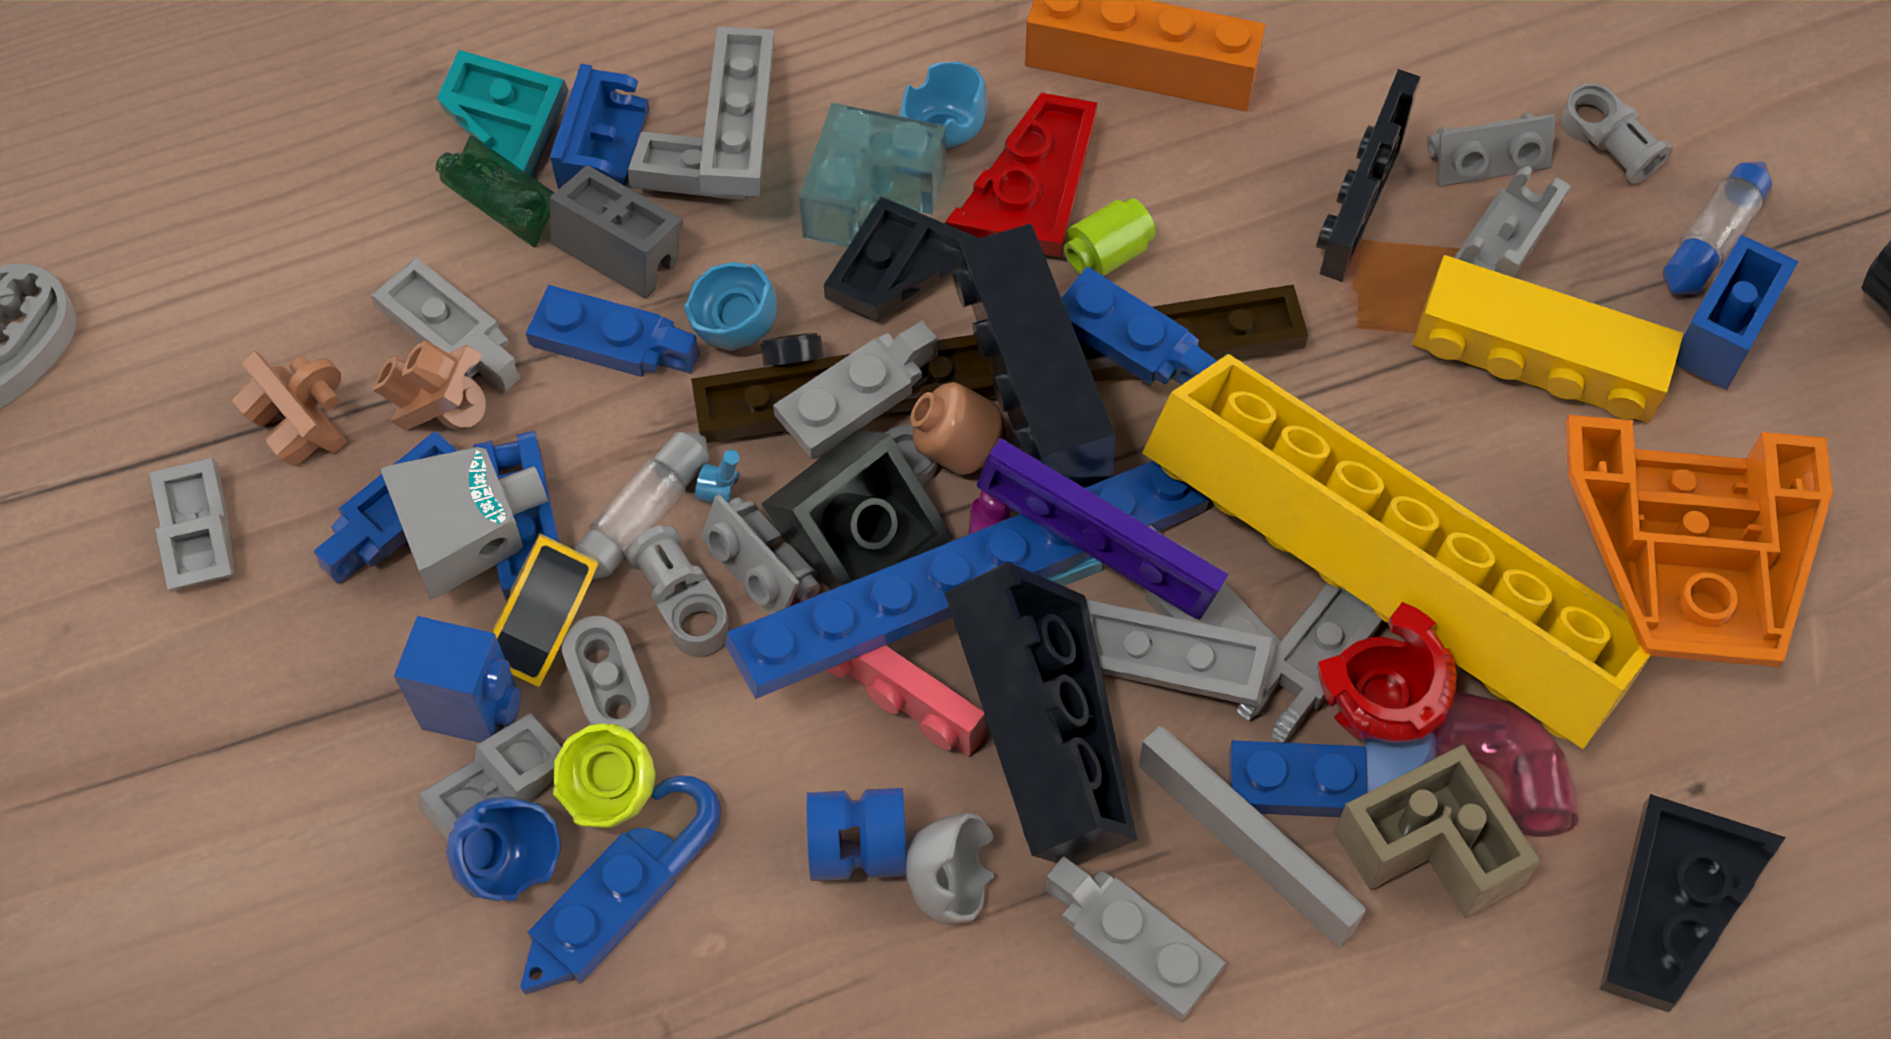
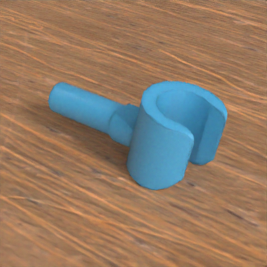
[695,450,740,503]

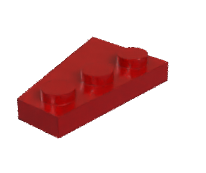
[945,92,1098,257]

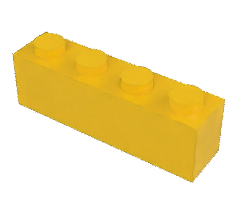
[1412,255,1683,423]

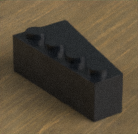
[953,223,1116,488]
[944,562,1137,865]

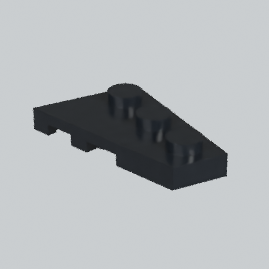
[1600,794,1786,1013]

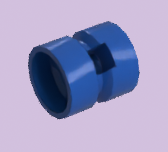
[807,788,907,881]

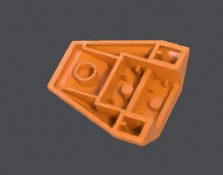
[1565,415,1833,668]

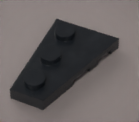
[1316,69,1421,282]

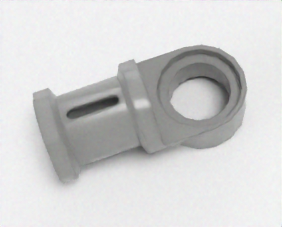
[1560,84,1673,184]
[626,525,729,657]

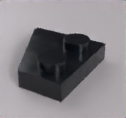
[823,196,979,321]

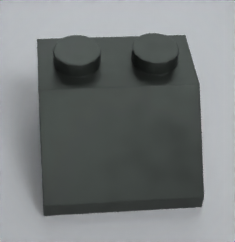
[761,430,953,590]

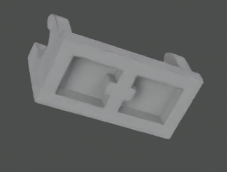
[1454,166,1571,277]

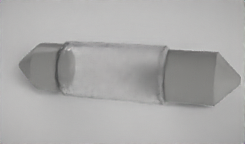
[575,432,709,580]

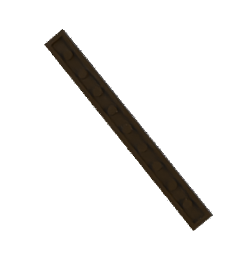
[691,284,1308,443]

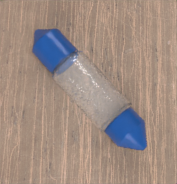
[1663,161,1772,295]

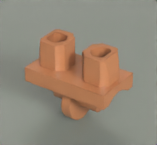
[373,340,486,431]
[231,350,348,466]

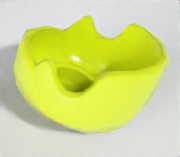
[553,723,656,828]

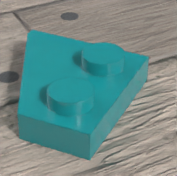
[437,50,569,185]

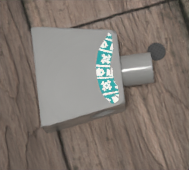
[380,447,548,599]

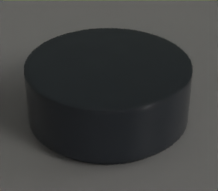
[760,332,824,366]

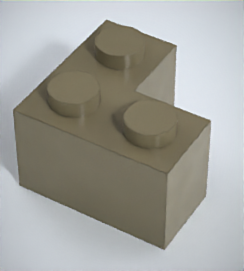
[1334,744,1541,918]

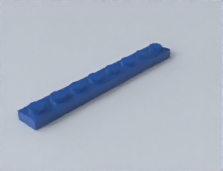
[725,461,1210,699]

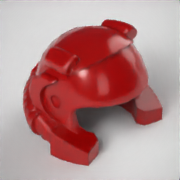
[1317,602,1457,743]

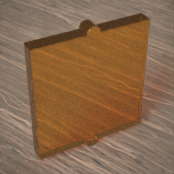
[1352,239,1460,334]

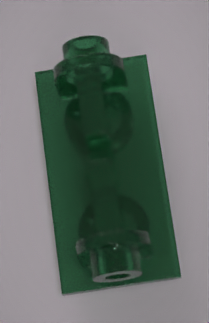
[435,136,554,247]

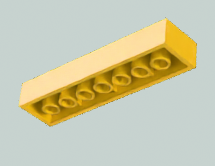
[1142,354,1651,749]

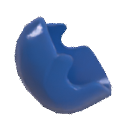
[446,797,561,901]

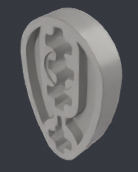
[0,264,77,409]

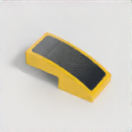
[491,533,598,687]

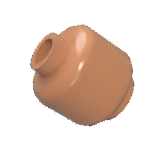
[910,382,1006,475]

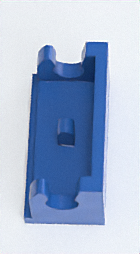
[550,64,649,190]

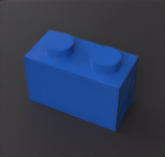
[1675,234,1799,390]
[394,616,521,743]

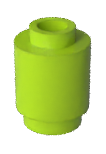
[1064,198,1156,276]

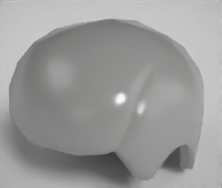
[906,813,994,924]

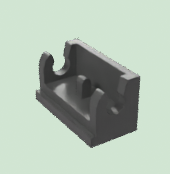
[549,165,683,299]

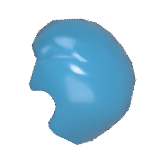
[899,62,988,151]
[684,262,778,351]

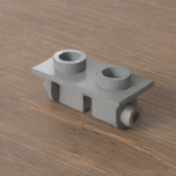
[1427,113,1555,186]
[701,494,821,615]

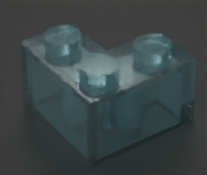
[799,103,947,247]

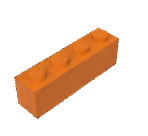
[1025,0,1266,112]

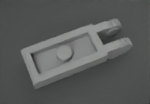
[1237,583,1385,743]

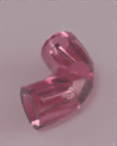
[1432,692,1578,837]

